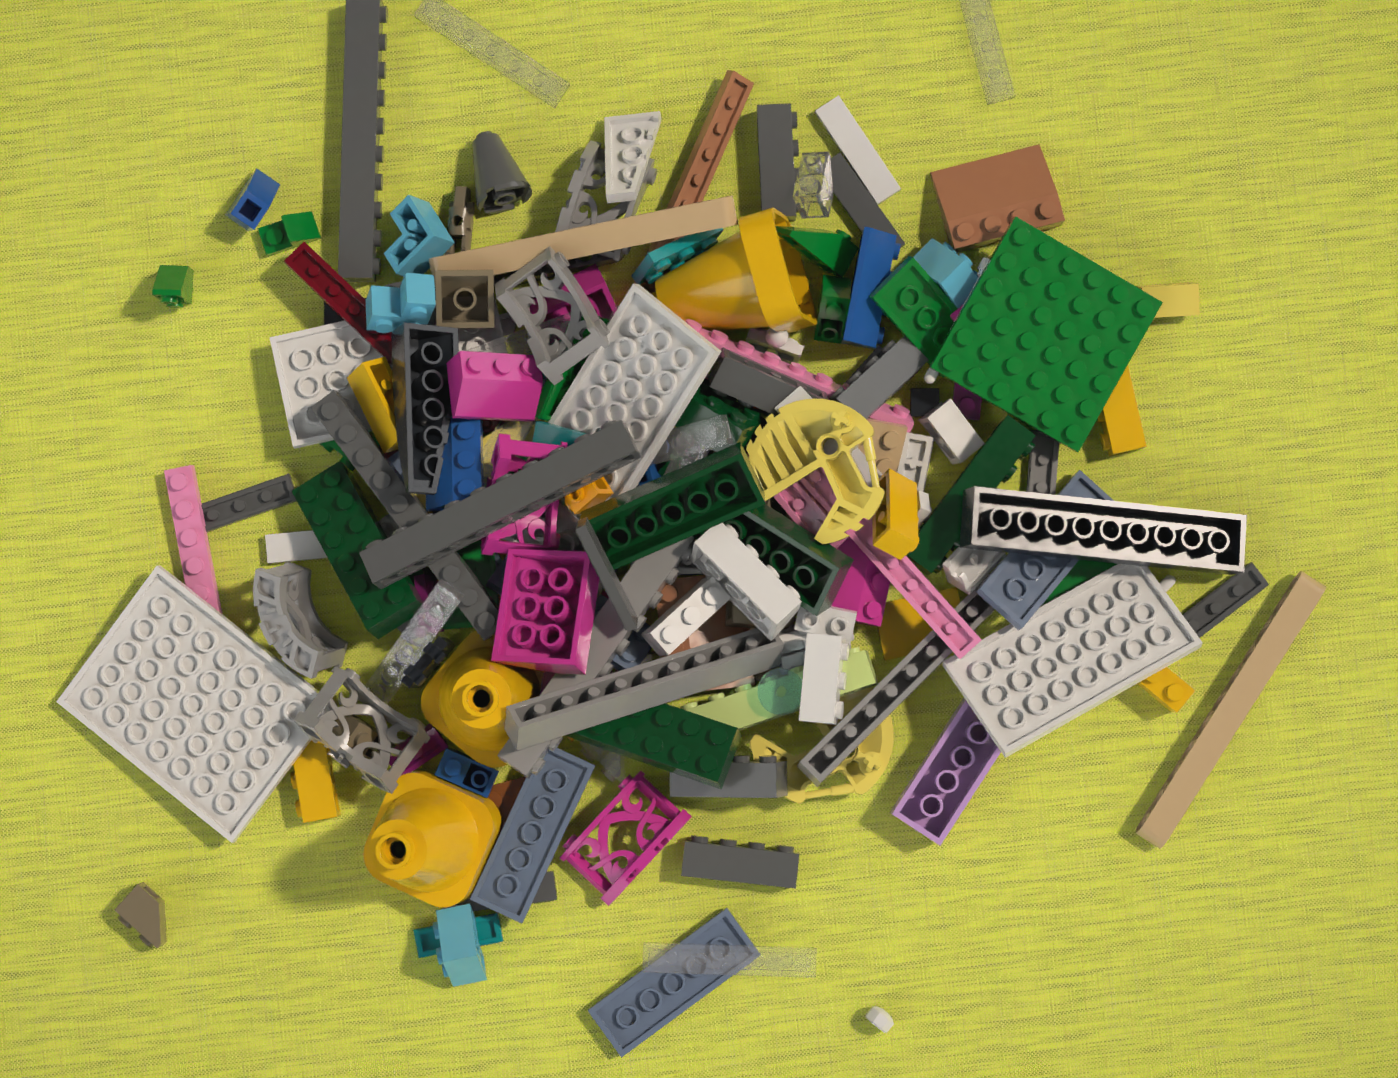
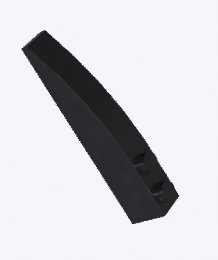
[391,322,459,495]

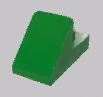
[257,211,322,257]

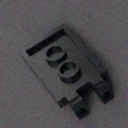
[400,636,456,688]

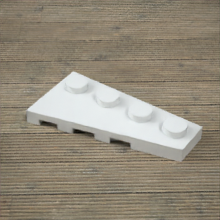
[604,111,662,203]

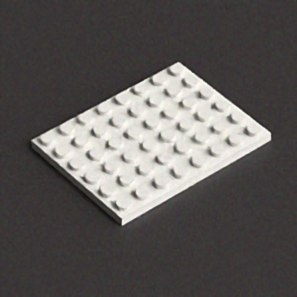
[56,565,337,843]

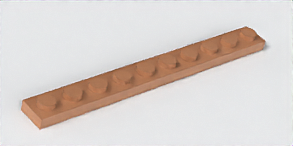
[633,70,754,293]

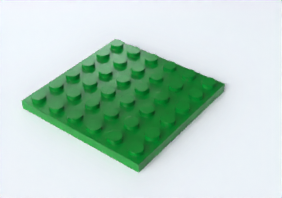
[929,216,1163,452]

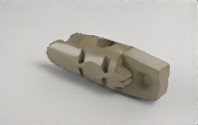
[445,186,475,255]

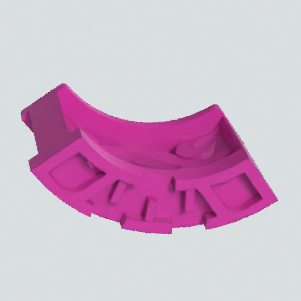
[481,434,568,555]
[560,771,692,906]

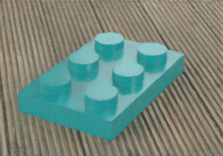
[632,228,723,284]

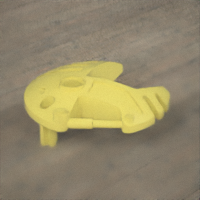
[746,399,885,544]
[750,688,894,804]

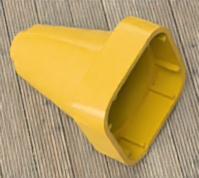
[650,207,817,333]
[421,631,544,768]
[363,771,502,907]

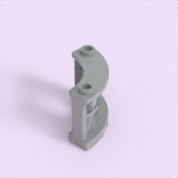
[555,140,657,261]
[495,246,610,385]
[253,562,348,679]
[293,666,430,794]

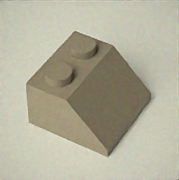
[435,269,495,328]

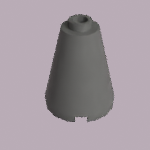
[472,131,532,214]

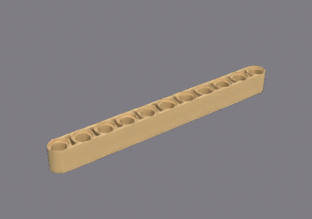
[429,195,738,287]
[1135,571,1326,849]

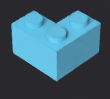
[384,195,455,276]
[914,238,979,308]
[366,273,436,333]
[433,904,487,987]

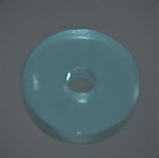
[757,668,802,715]

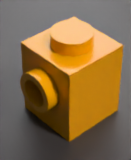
[564,477,614,514]

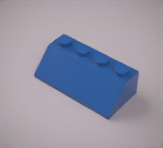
[841,226,901,349]
[426,418,484,511]

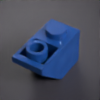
[225,168,280,231]
[435,747,499,798]

